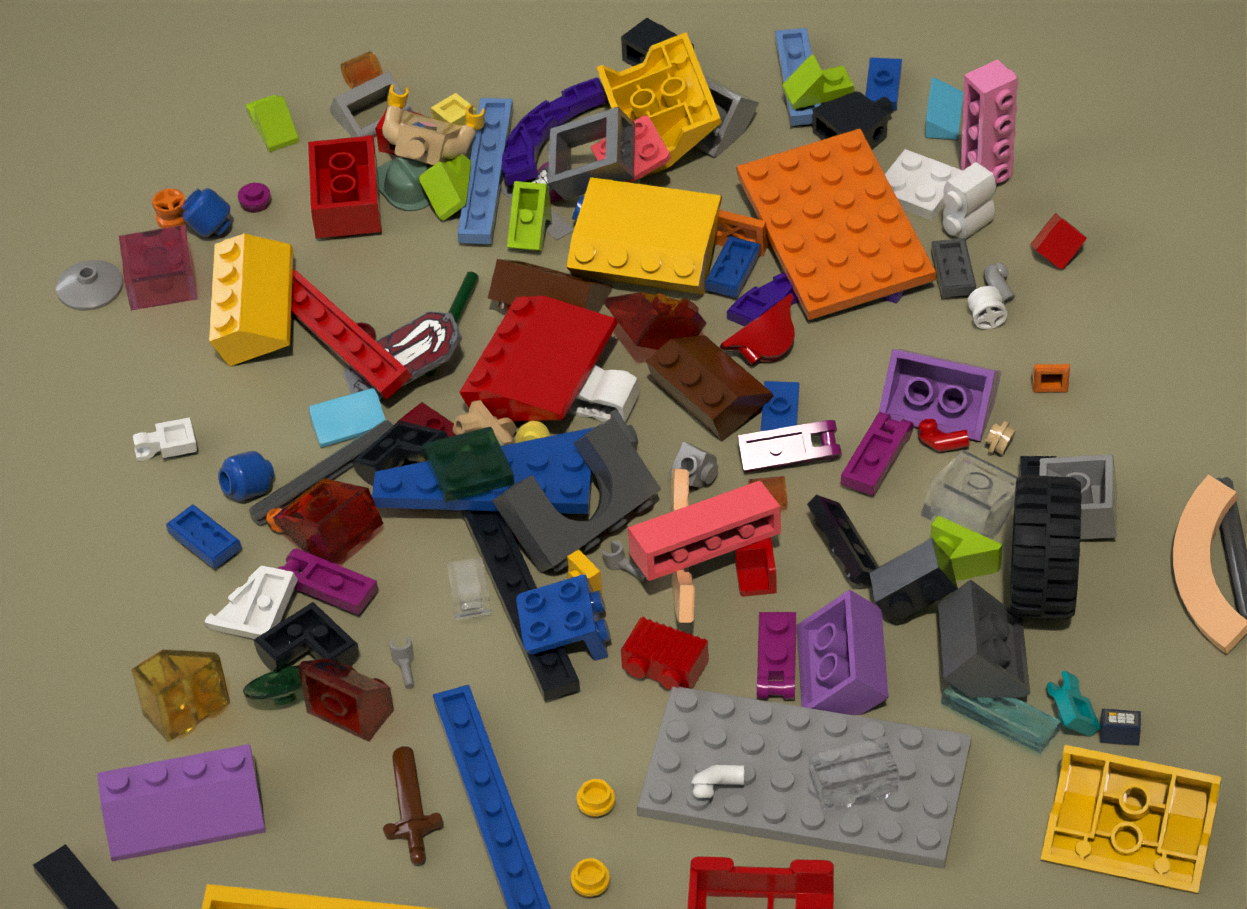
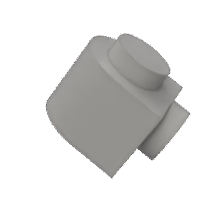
[668,442,718,488]

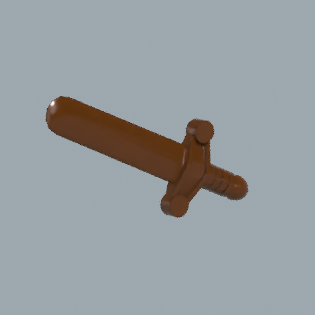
[383,746,444,865]

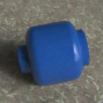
[181,188,231,237]
[218,451,274,501]

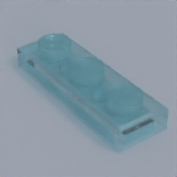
[941,686,1061,753]

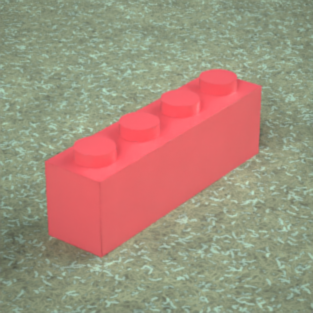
[628,480,781,581]

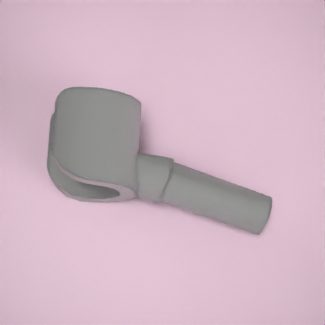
[602,541,647,582]
[390,637,414,689]

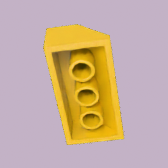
[209,233,293,367]

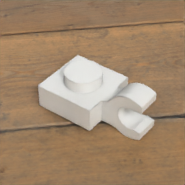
[133,417,197,461]

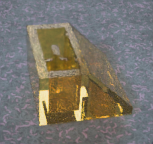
[131,649,230,742]

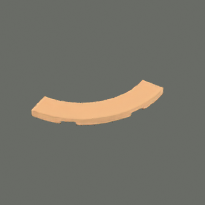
[671,468,695,623]
[1173,474,1247,654]

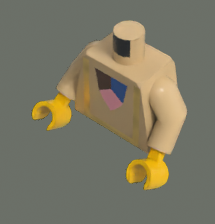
[383,84,485,165]

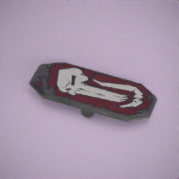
[343,311,462,399]

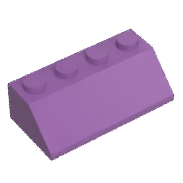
[97,744,266,862]

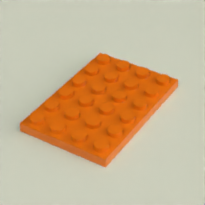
[736,129,936,320]

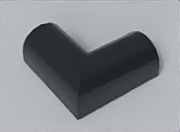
[352,420,451,486]
[254,602,359,674]

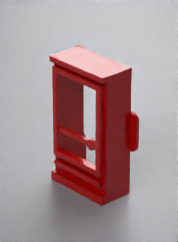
[687,856,834,909]

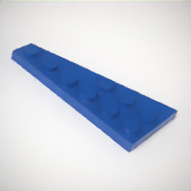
[372,427,595,514]

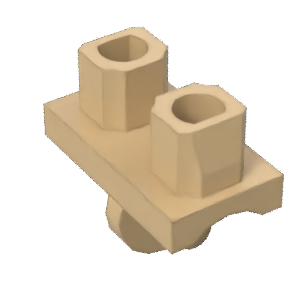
[453,400,516,452]

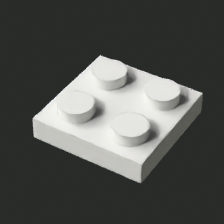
[885,149,963,221]

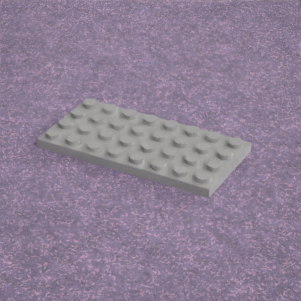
[637,686,972,869]

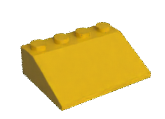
[566,177,722,295]

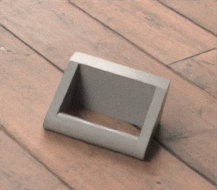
[330,71,413,137]

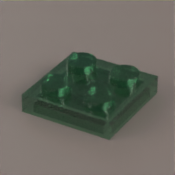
[423,426,514,502]

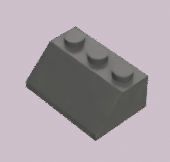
[938,579,1030,698]

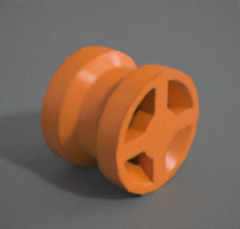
[152,188,186,230]

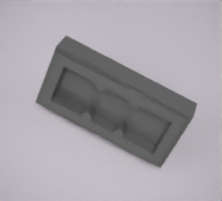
[932,238,976,298]

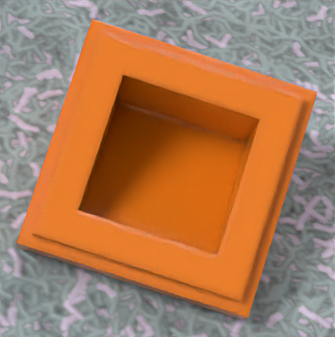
[1032,364,1070,392]

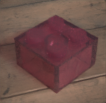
[119,225,198,310]

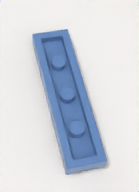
[775,28,821,126]

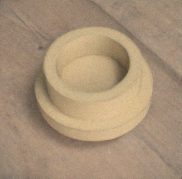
[985,420,1016,455]

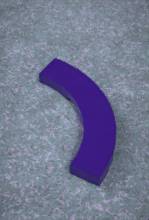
[502,77,608,186]
[727,272,908,327]

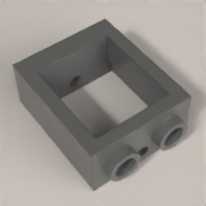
[546,107,635,200]

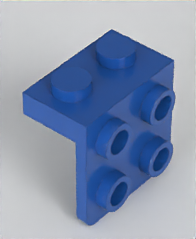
[516,574,611,661]

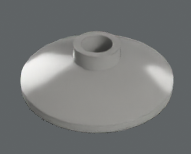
[56,260,123,311]

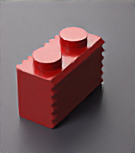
[621,616,709,690]

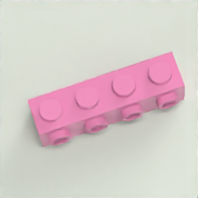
[961,59,1019,184]

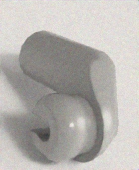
[984,263,1015,305]

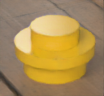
[576,779,615,816]
[570,858,610,897]

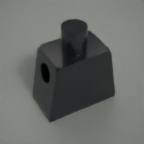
[813,91,894,150]

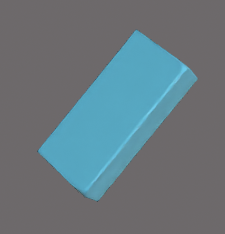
[926,78,964,140]
[309,388,385,448]

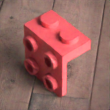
[590,115,671,183]

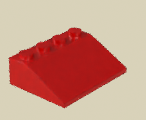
[459,296,618,421]

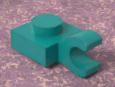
[1047,670,1101,737]

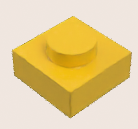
[566,549,602,594]

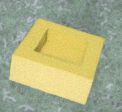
[431,93,476,126]

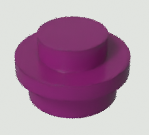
[238,182,271,213]

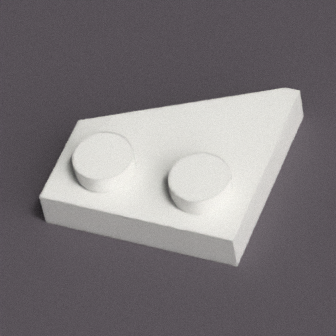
[204,565,298,639]

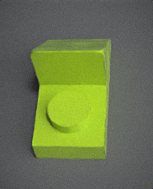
[782,54,854,110]
[245,94,299,153]
[419,154,471,221]
[507,181,552,252]
[930,515,1003,581]

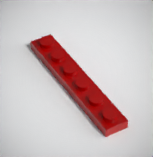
[291,269,412,400]

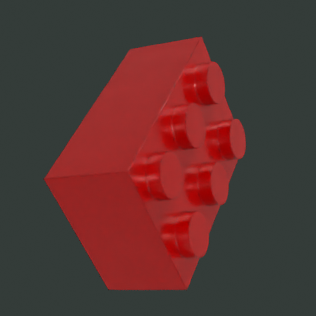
[308,135,382,238]

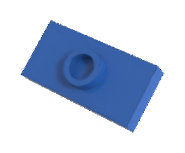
[865,57,902,111]
[705,236,761,298]
[761,381,799,432]
[166,504,242,569]

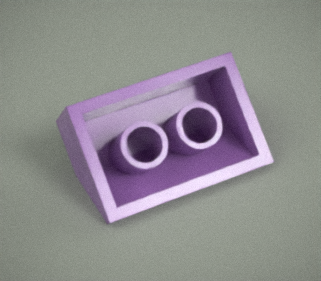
[879,349,1001,441]
[797,590,889,715]

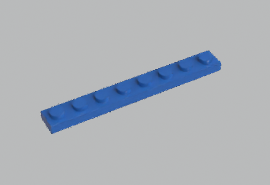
[433,684,551,909]

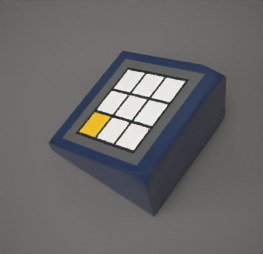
[1100,708,1141,745]

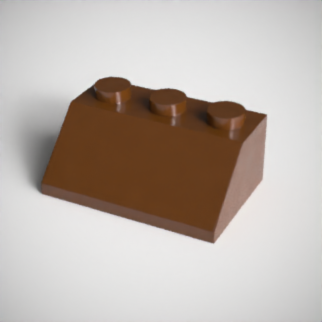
[488,259,612,313]
[646,335,774,441]

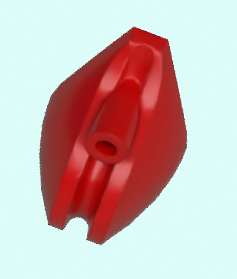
[720,293,795,365]

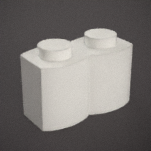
[943,162,996,239]
[567,364,639,423]

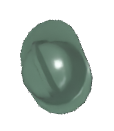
[378,157,431,211]

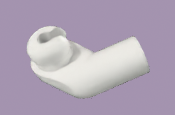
[691,765,745,798]

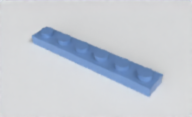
[457,98,513,244]

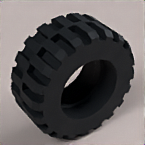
[1010,475,1081,620]

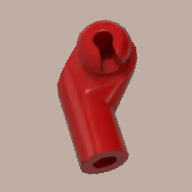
[918,418,970,452]

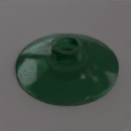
[243,665,317,705]

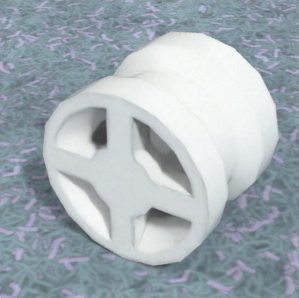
[968,286,1007,330]

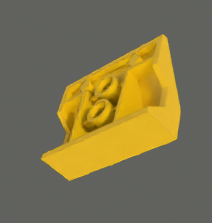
[597,32,722,180]
[1041,745,1221,894]

